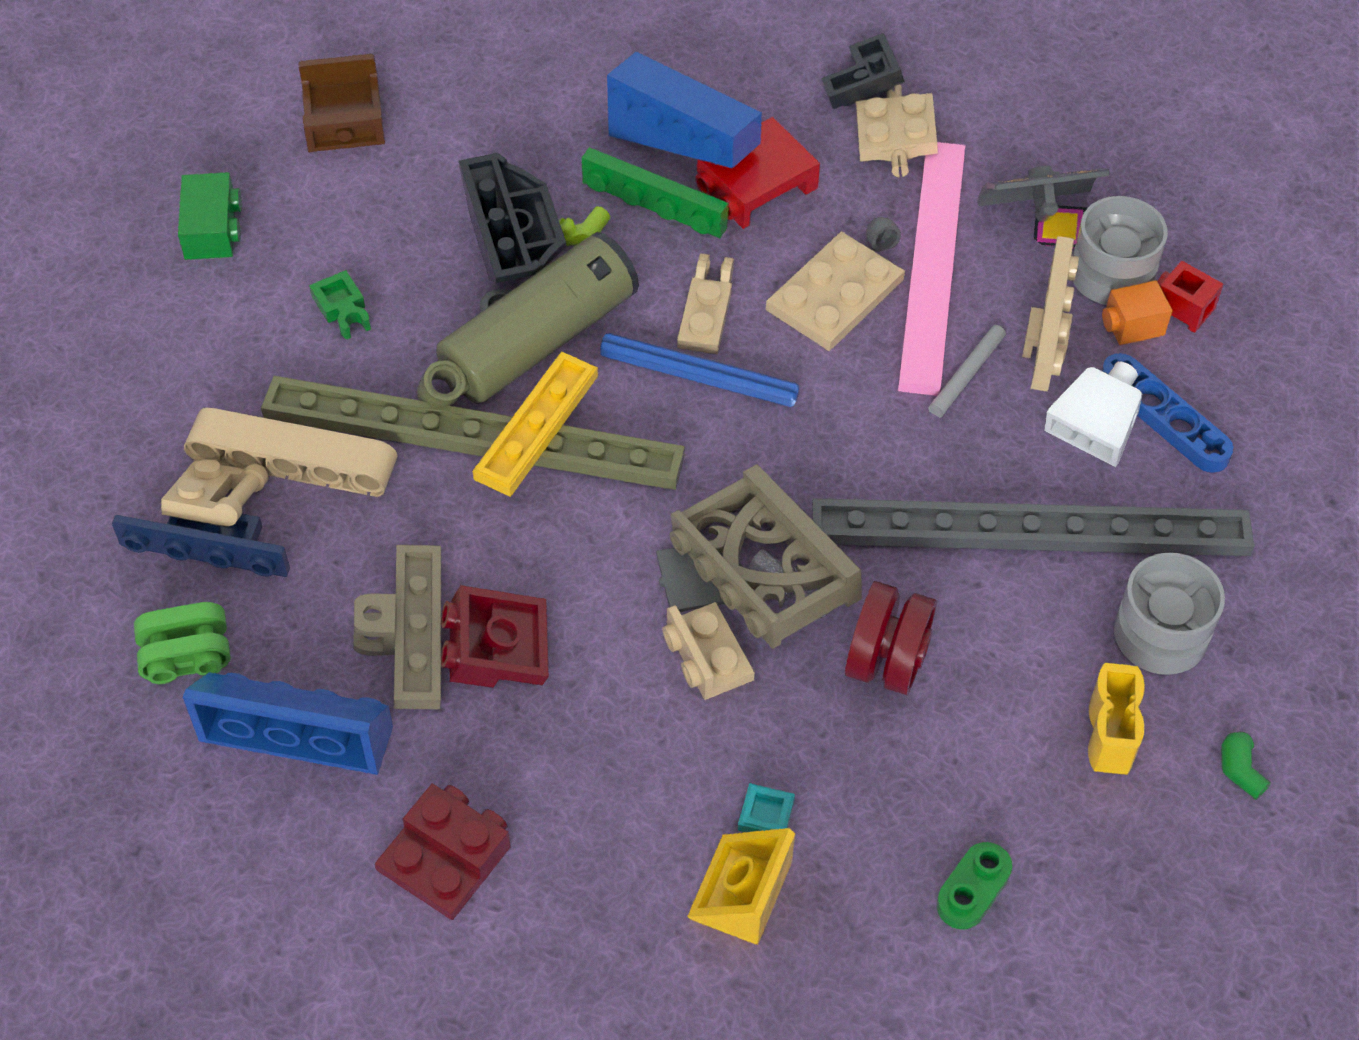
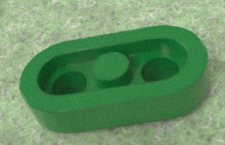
[936,842,1012,929]

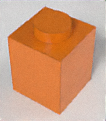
[1102,280,1172,345]

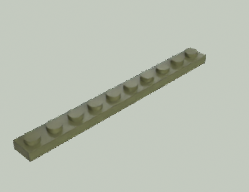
[261,376,685,490]

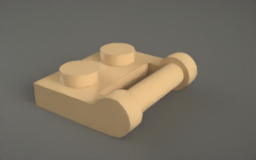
[161,459,269,526]

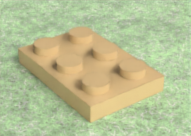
[766,231,905,351]

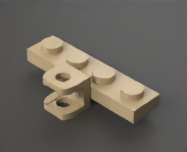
[1022,236,1079,392]

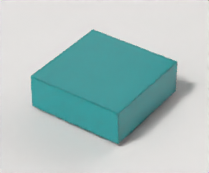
[738,783,795,832]

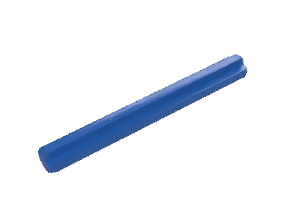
[600,333,799,407]

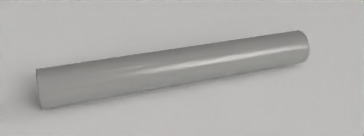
[928,325,1006,418]

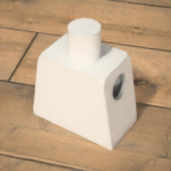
[1044,362,1142,467]

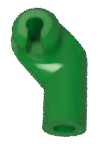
[1221,731,1271,800]

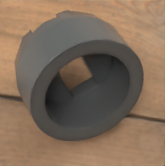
[866,217,901,252]

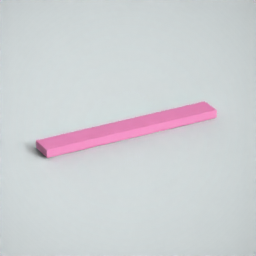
[898,142,965,396]

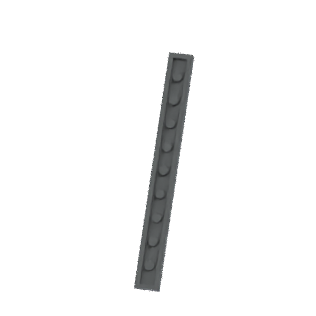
[812,498,1254,556]

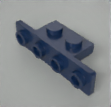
[112,514,290,577]

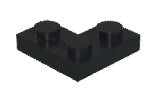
[821,33,905,109]

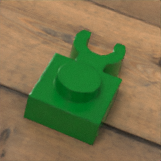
[309,270,371,340]

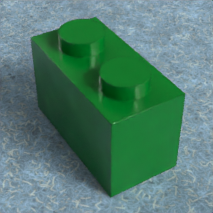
[178,172,242,260]

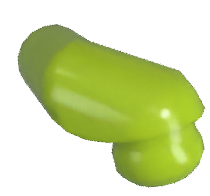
[559,206,610,246]

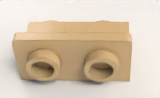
[662,602,755,700]

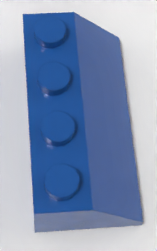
[183,672,393,775]

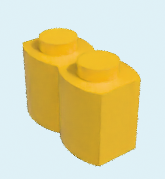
[1088,663,1145,775]

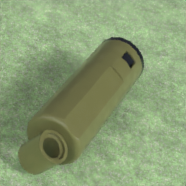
[417,232,639,406]

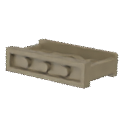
[669,464,862,649]

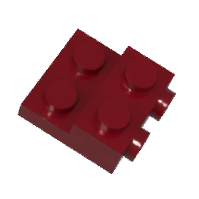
[441,585,549,688]
[374,783,511,921]

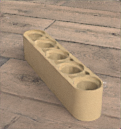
[184,408,398,497]

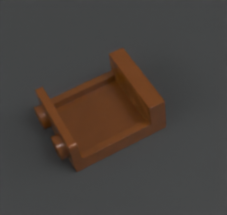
[298,54,385,152]

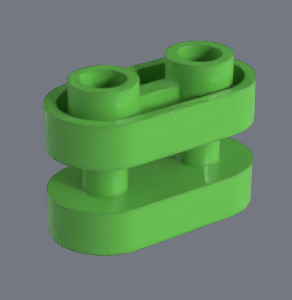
[134,602,231,684]

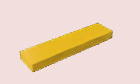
[473,351,598,497]

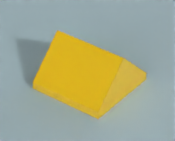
[687,828,795,945]

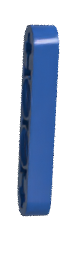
[1102,353,1234,473]

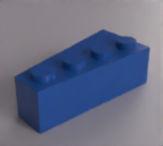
[607,52,762,168]

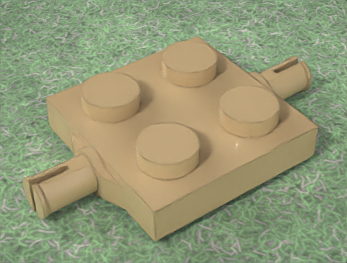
[856,84,938,177]

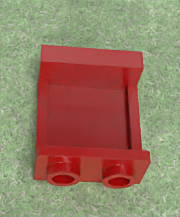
[695,117,820,229]

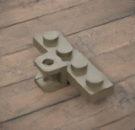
[353,545,441,709]

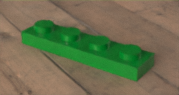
[581,147,728,238]

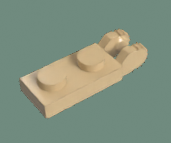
[677,253,734,354]

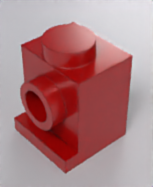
[1157,260,1224,333]

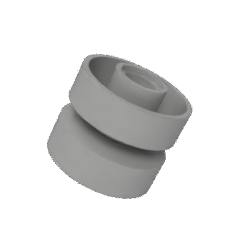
[1073,196,1168,305]
[1114,553,1225,675]

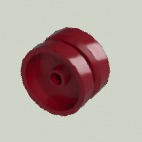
[845,581,937,696]

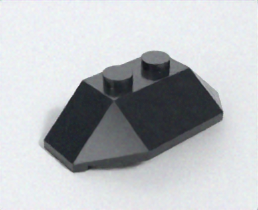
[459,153,566,283]

